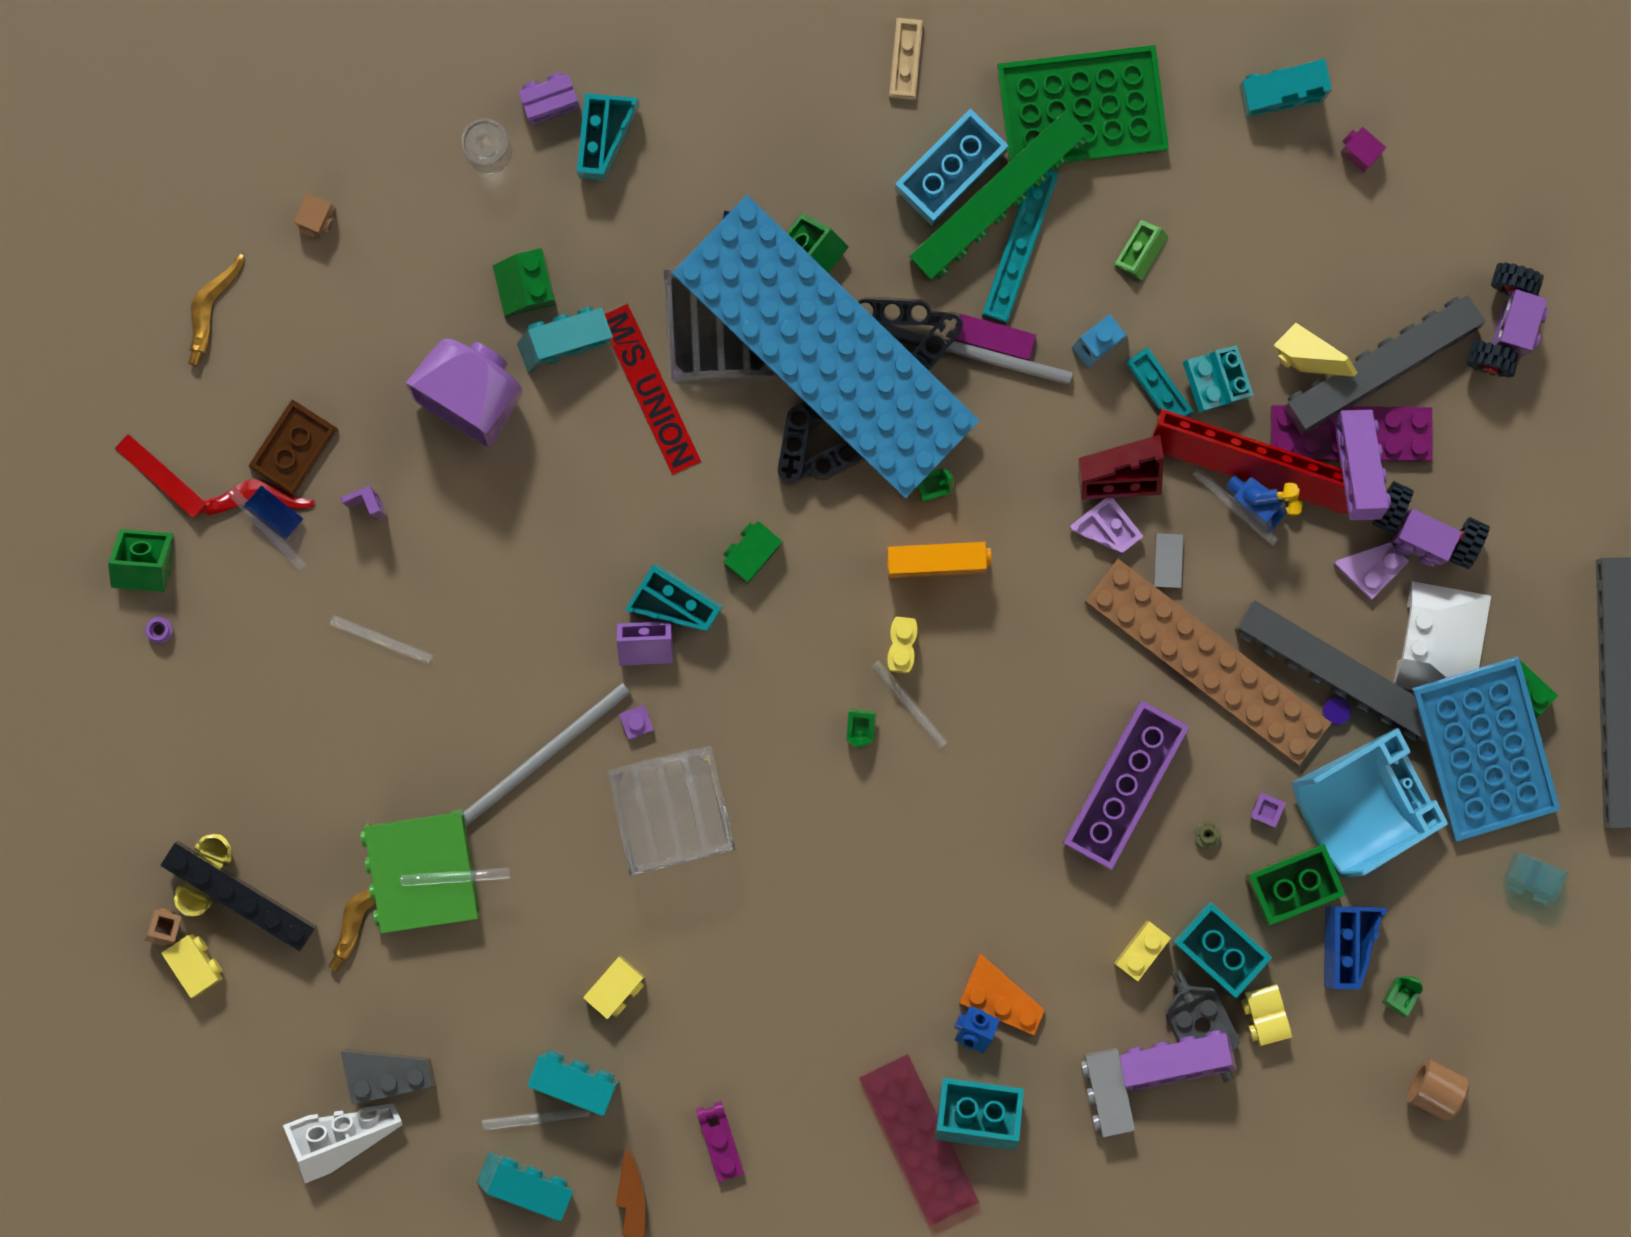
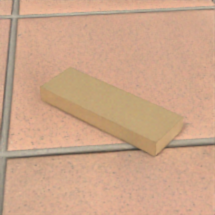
[889,18,923,100]

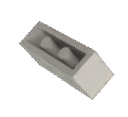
[1081,1048,1135,1137]

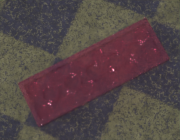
[859,1054,979,1226]

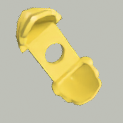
[174,834,231,916]

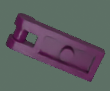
[696,1101,744,1182]

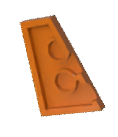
[959,953,1045,1035]

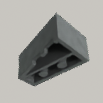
[341,1049,436,1105]

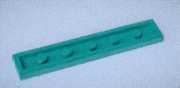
[982,170,1059,324]

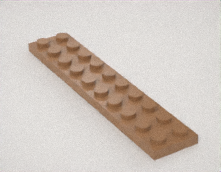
[1085,559,1332,766]

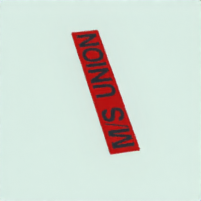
[604,303,701,475]

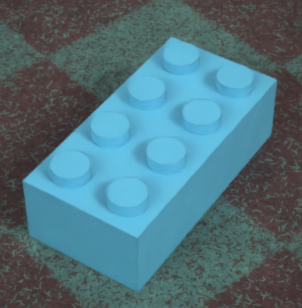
[895,108,1009,227]

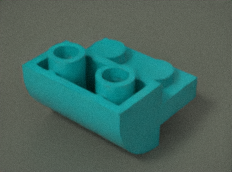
[1182,345,1254,413]

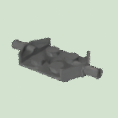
[1165,970,1240,1083]

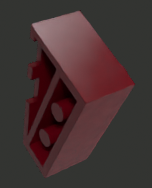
[1078,434,1164,500]

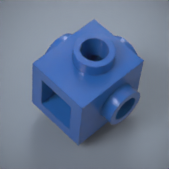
[954,1006,1000,1054]

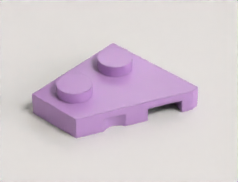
[1069,498,1144,554]
[1334,543,1409,600]

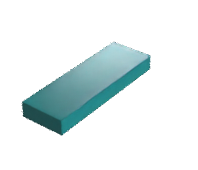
[1125,347,1194,417]

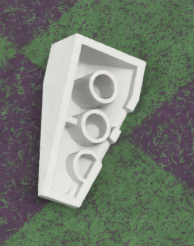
[283,1103,403,1183]

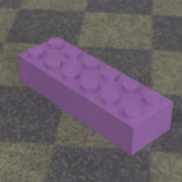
[1062,701,1190,870]

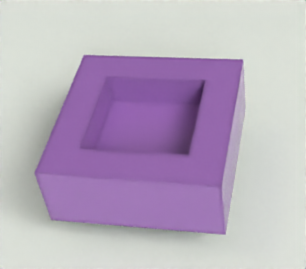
[619,705,654,740]
[1249,792,1286,828]

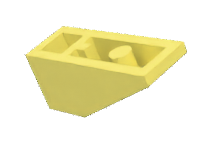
[1274,323,1358,376]

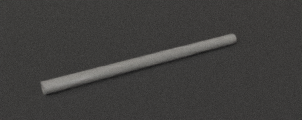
[881,324,1073,385]
[464,682,631,827]

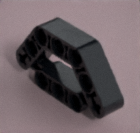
[857,297,963,371]
[778,402,865,485]

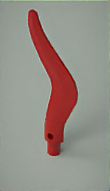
[197,479,315,516]

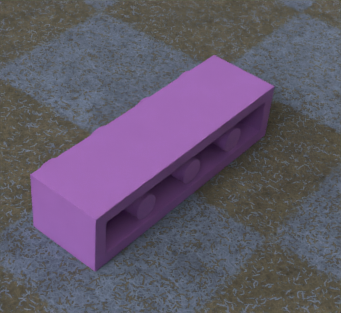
[1334,410,1391,520]
[1120,1031,1237,1092]

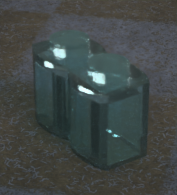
[1503,851,1569,905]

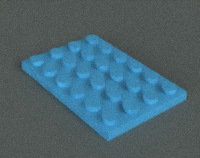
[1412,657,1560,842]

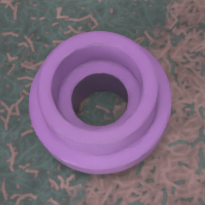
[145,617,173,644]

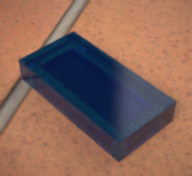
[243,485,303,541]

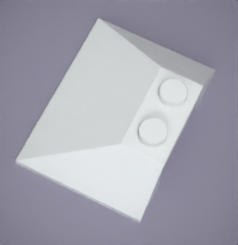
[1394,581,1491,690]

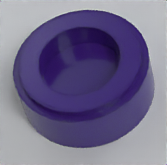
[1322,698,1351,725]

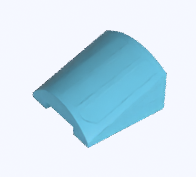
[1291,728,1448,878]

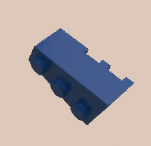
[1324,906,1387,989]

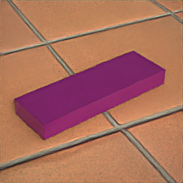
[954,313,1036,361]

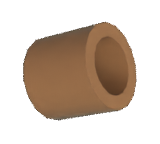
[1406,1058,1469,1121]

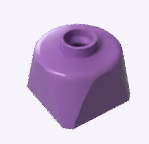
[406,338,522,449]

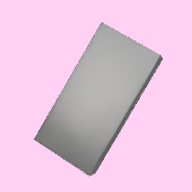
[1154,533,1183,589]

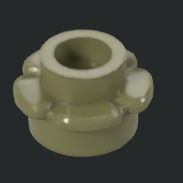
[1194,821,1221,848]

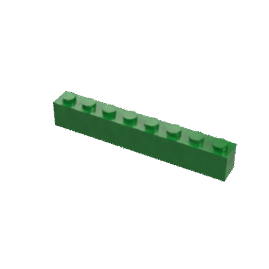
[908,109,1089,280]

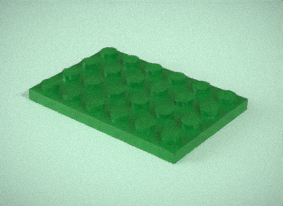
[997,45,1169,164]

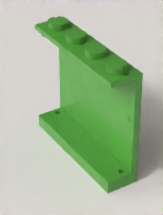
[361,809,480,933]

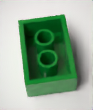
[1245,844,1345,925]

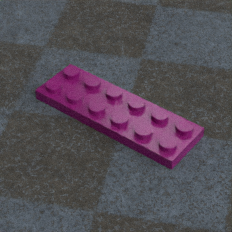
[1270,405,1432,462]

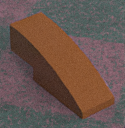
[616,1149,647,1237]

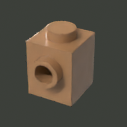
[294,193,335,238]
[144,908,182,947]

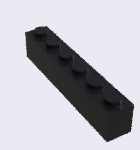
[160,841,317,951]

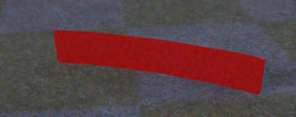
[115,434,206,518]

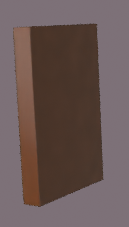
[249,399,338,496]

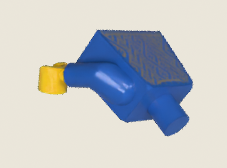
[1226,475,1303,533]

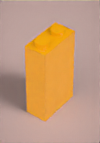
[887,542,992,578]

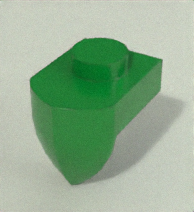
[917,468,955,502]
[846,709,877,749]
[1382,976,1423,1018]

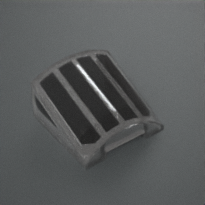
[664,269,776,384]

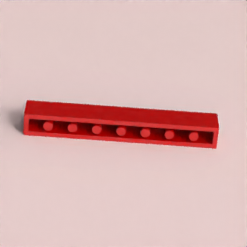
[1151,409,1349,515]

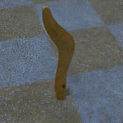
[188,254,244,367]
[328,889,376,972]

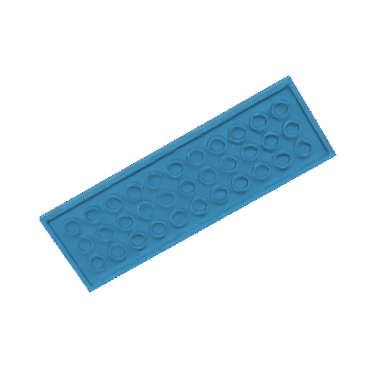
[672,195,980,498]

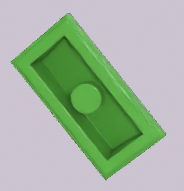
[1114,220,1168,281]

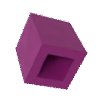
[1341,126,1387,173]

